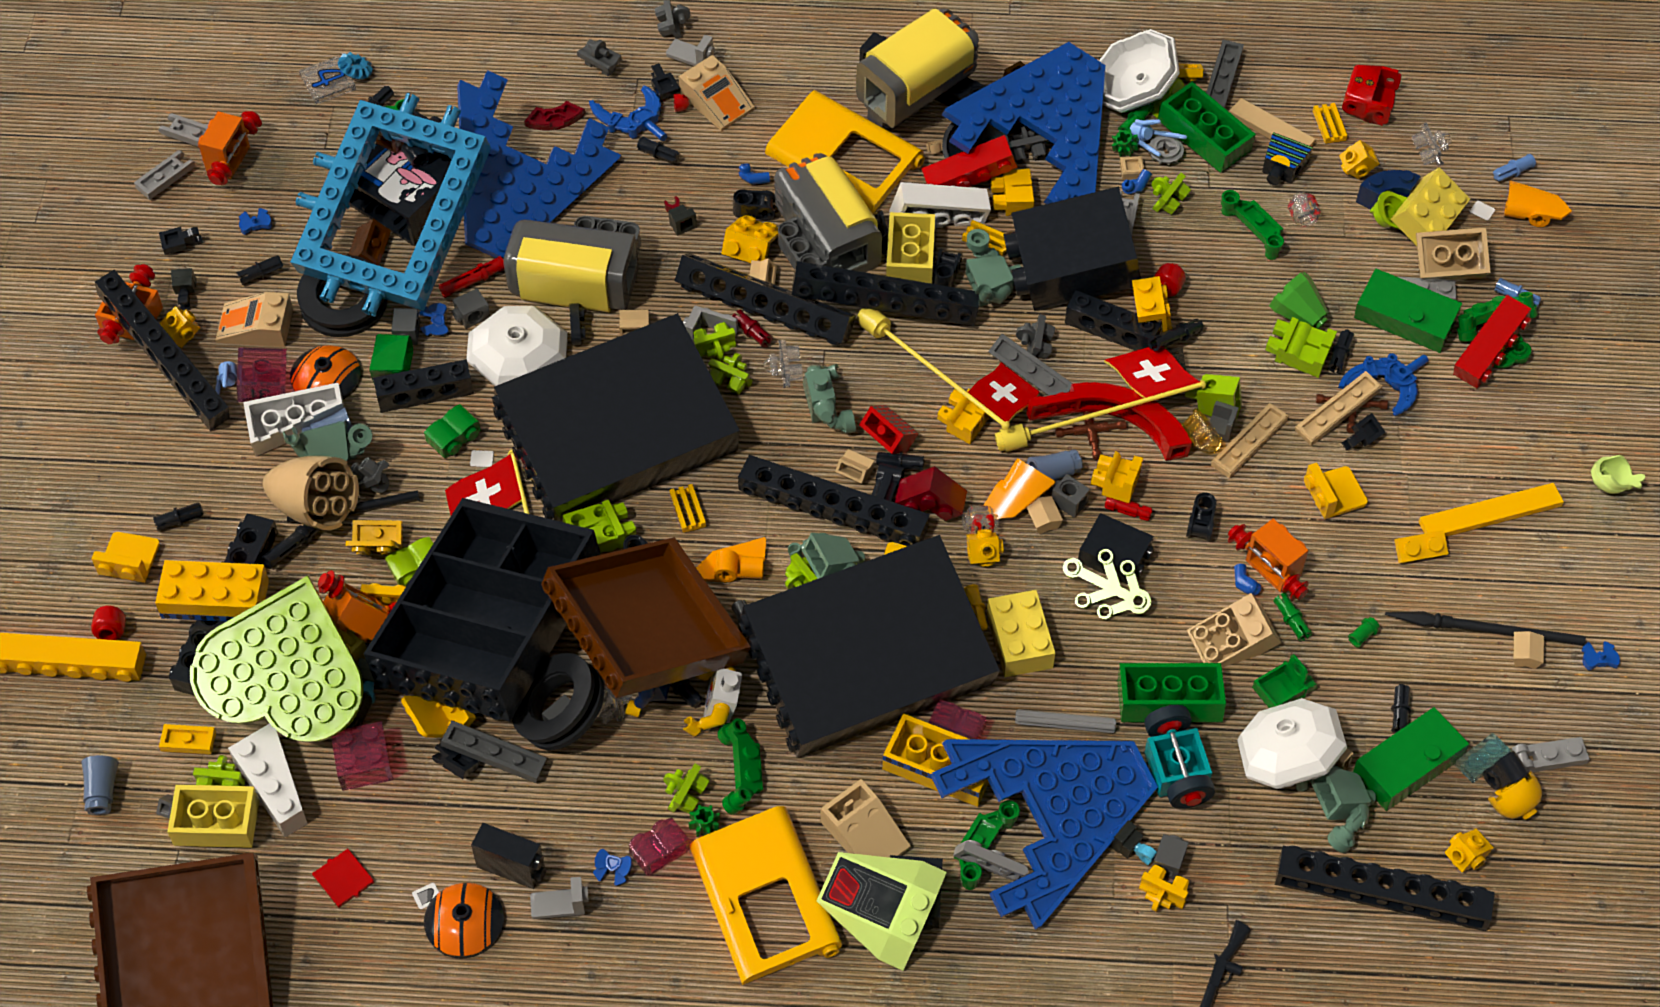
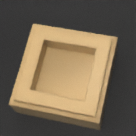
[1119,156,1144,179]

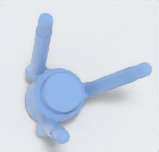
[1130,119,1187,157]
[215,361,249,402]

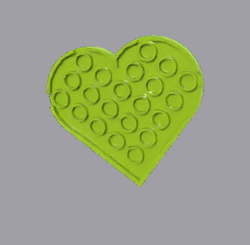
[190,576,363,742]

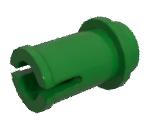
[1348,617,1380,648]

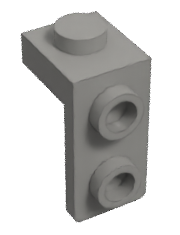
[666,35,715,66]
[683,306,738,342]
[530,877,589,919]

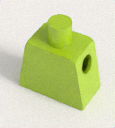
[1185,374,1242,419]

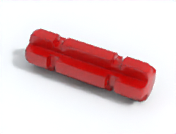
[1105,497,1152,521]

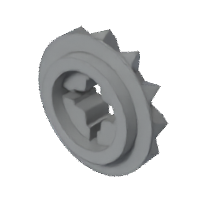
[1148,136,1184,166]

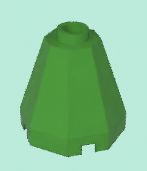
[1269,272,1329,329]

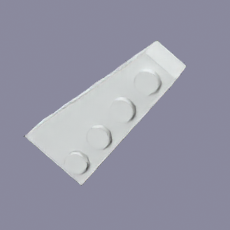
[889,182,991,228]
[243,383,344,456]
[228,723,308,837]

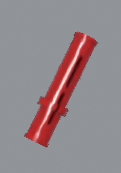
[438,256,504,298]

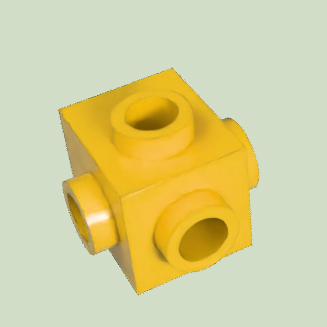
[1339,140,1380,179]
[159,306,200,348]
[966,529,1004,566]
[1445,828,1494,872]

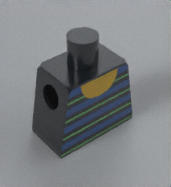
[1262,132,1313,185]

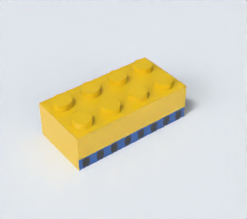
[155,560,269,621]
[882,713,989,807]

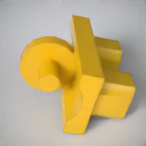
[1139,865,1189,912]

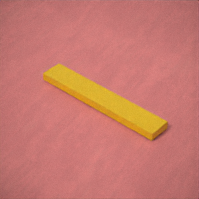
[1418,483,1564,537]

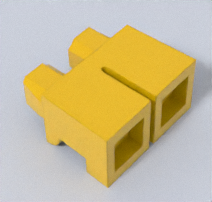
[990,169,1034,216]
[937,388,990,444]
[1091,451,1143,503]

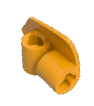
[1504,181,1572,227]
[983,458,1056,520]
[696,537,766,582]

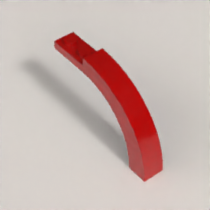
[1026,382,1192,461]

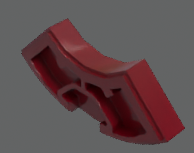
[524,101,585,131]

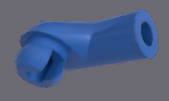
[739,163,770,185]
[1122,169,1152,194]
[1234,564,1261,596]

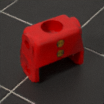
[1342,65,1402,126]

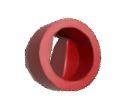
[673,94,689,112]

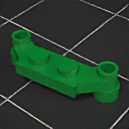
[1221,190,1284,260]
[1457,292,1538,341]
[717,718,763,815]
[954,800,1020,890]

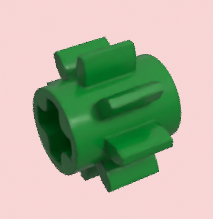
[1112,129,1139,157]
[689,805,720,837]

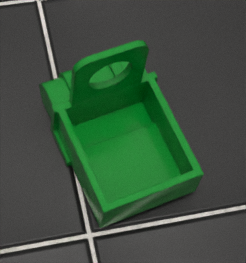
[1252,654,1318,708]

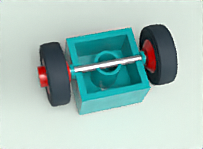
[1144,705,1215,809]

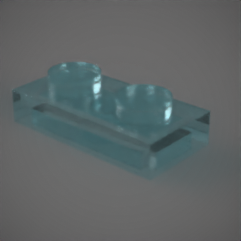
[1455,733,1511,783]

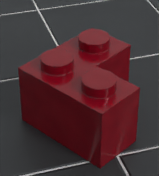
[895,466,967,521]

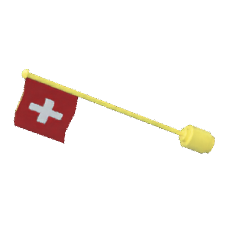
[857,308,1039,430]
[994,347,1206,452]
[445,450,530,516]

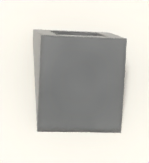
[156,794,174,819]

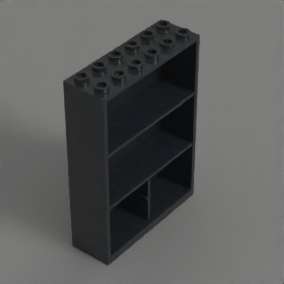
[491,313,740,522]
[364,498,601,722]
[738,535,1000,758]

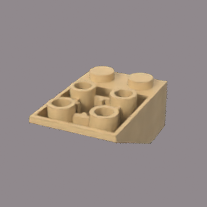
[1187,593,1282,667]
[820,779,911,857]

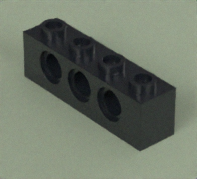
[1065,290,1162,351]
[373,359,474,413]

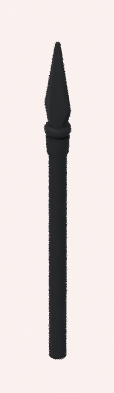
[1385,611,1586,646]

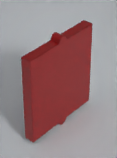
[312,848,375,908]

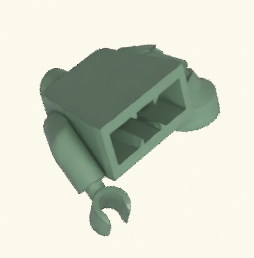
[965,229,1021,307]
[803,364,856,434]
[283,420,373,461]
[788,533,865,579]
[1296,765,1376,853]

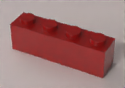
[921,135,1018,187]
[1453,295,1532,389]

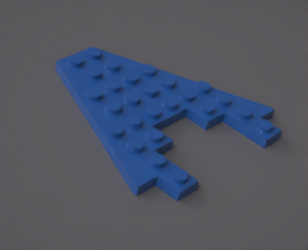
[942,42,1106,204]
[457,70,621,260]
[930,739,1158,930]

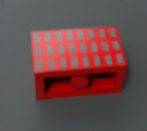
[859,405,918,454]

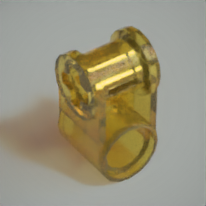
[1180,408,1222,454]

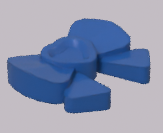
[239,208,272,235]
[419,303,449,336]
[1581,641,1620,670]
[593,849,633,886]

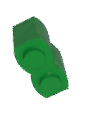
[424,404,481,458]

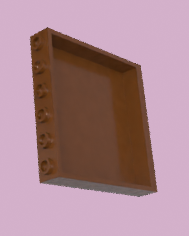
[541,537,751,698]
[87,852,274,1007]

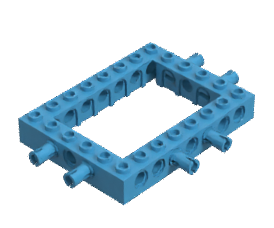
[290,93,491,316]

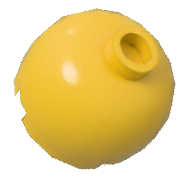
[1488,771,1542,820]

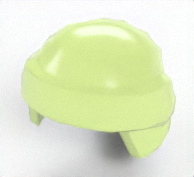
[1591,455,1645,494]

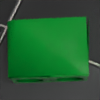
[369,334,413,383]

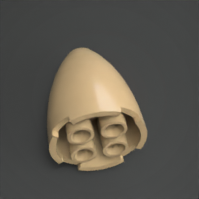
[263,456,359,531]

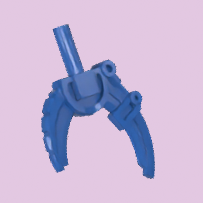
[589,85,667,141]
[1338,353,1429,416]

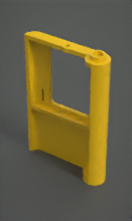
[765,90,925,214]
[690,806,842,985]

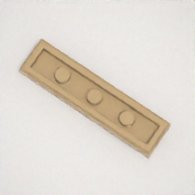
[1229,98,1315,147]
[1295,371,1382,446]
[1211,403,1289,479]

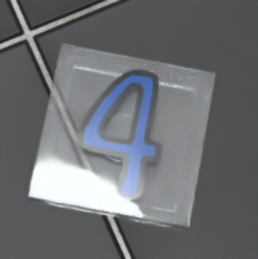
[299,56,356,104]

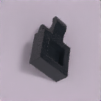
[651,63,680,100]
[159,227,203,255]
[1341,413,1385,451]
[432,742,480,779]

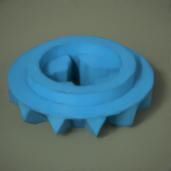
[338,52,373,79]

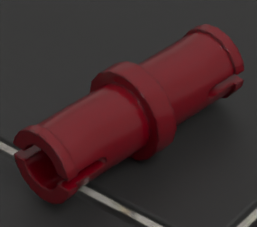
[732,309,773,348]

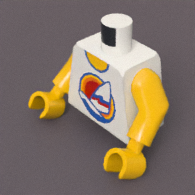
[683,666,742,736]

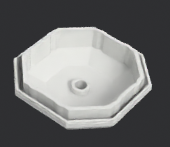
[1099,29,1180,113]
[466,306,568,386]
[1237,698,1347,789]

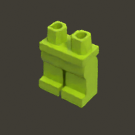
[1265,317,1337,378]
[563,500,636,553]

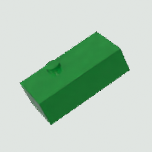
[1157,82,1256,173]
[1354,268,1462,353]
[1117,663,1226,722]
[1353,707,1469,812]

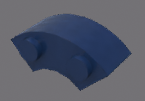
[1356,170,1421,209]

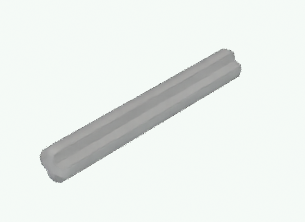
[1015,709,1116,733]

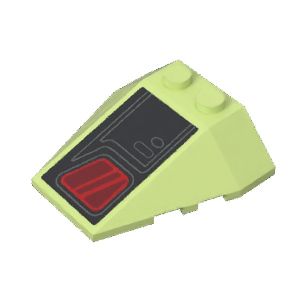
[816,852,947,971]

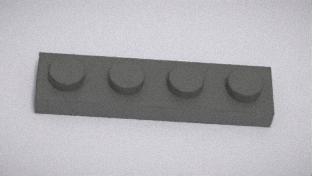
[1206,40,1244,108]
[988,334,1073,396]
[441,720,547,783]

